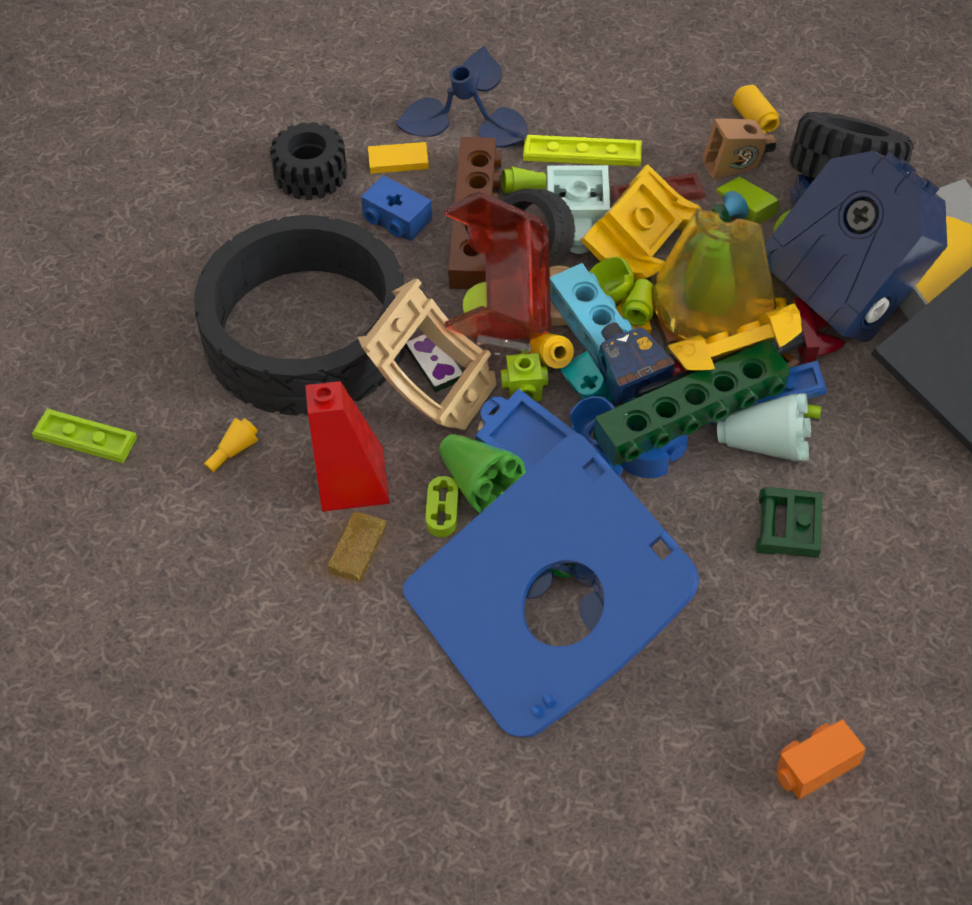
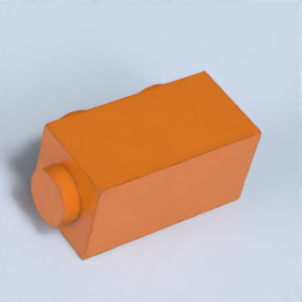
[776,719,866,799]

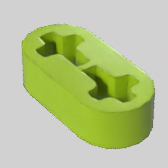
[426,476,459,537]

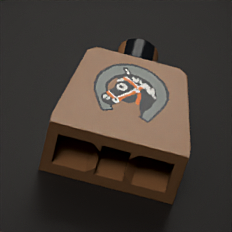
[702,119,776,180]

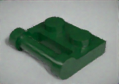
[756,487,823,558]

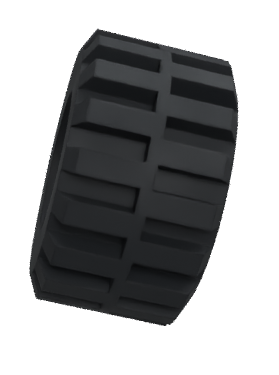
[270,122,347,200]

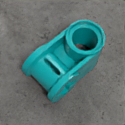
[559,350,614,404]

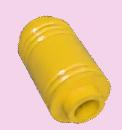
[732,85,780,134]
[528,332,574,368]

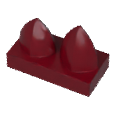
[792,297,845,364]

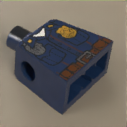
[598,322,675,405]

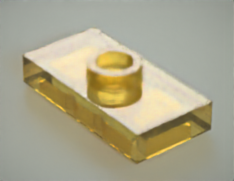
[328,511,387,582]

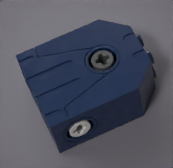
[756,151,948,342]

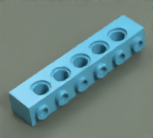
[547,263,666,418]

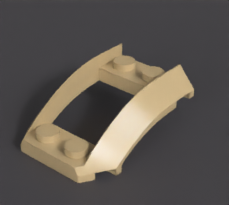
[358,279,497,431]

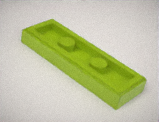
[32,409,137,463]

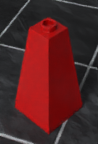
[305,381,390,512]

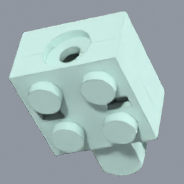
[547,165,610,254]

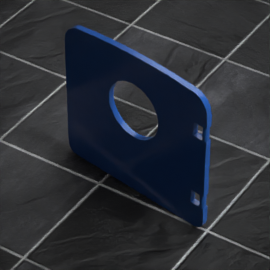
[403,433,699,738]

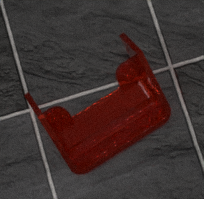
[444,191,551,341]

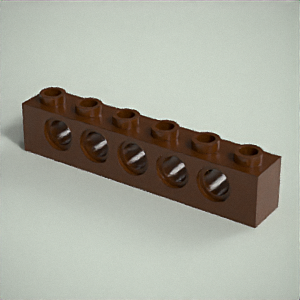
[448,137,502,289]

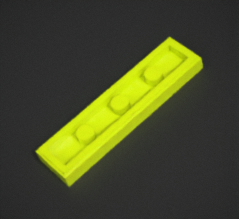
[523,135,642,167]

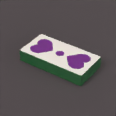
[406,334,462,392]

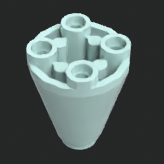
[717,393,811,461]

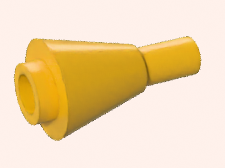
[204,418,258,473]

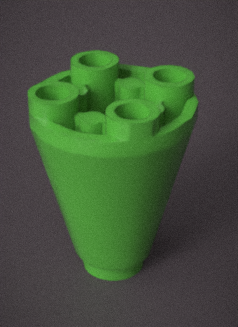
[439,434,526,513]

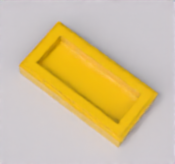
[368,142,429,174]

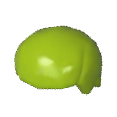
[589,257,635,304]

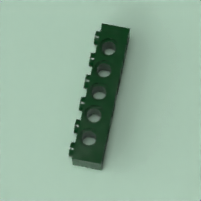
[593,340,791,466]

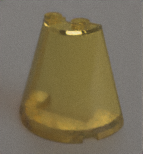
[652,208,777,340]

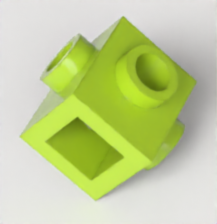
[500,353,548,401]

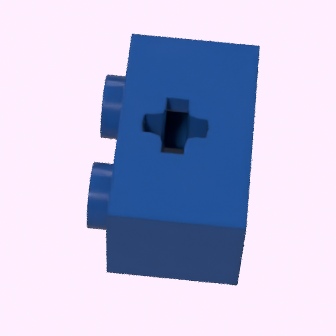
[361,175,432,241]

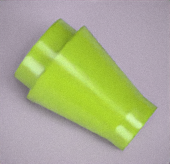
[501,166,546,194]
[622,279,653,326]

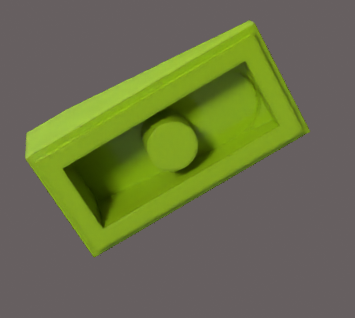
[716,176,779,227]

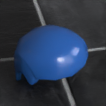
[569,396,615,450]

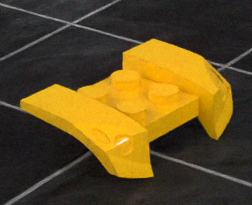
[580,164,703,281]
[664,304,802,371]

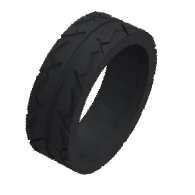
[194,215,406,416]

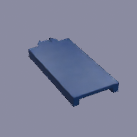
[475,389,623,481]

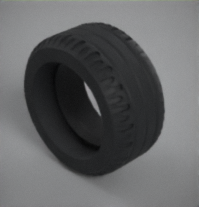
[491,189,576,271]

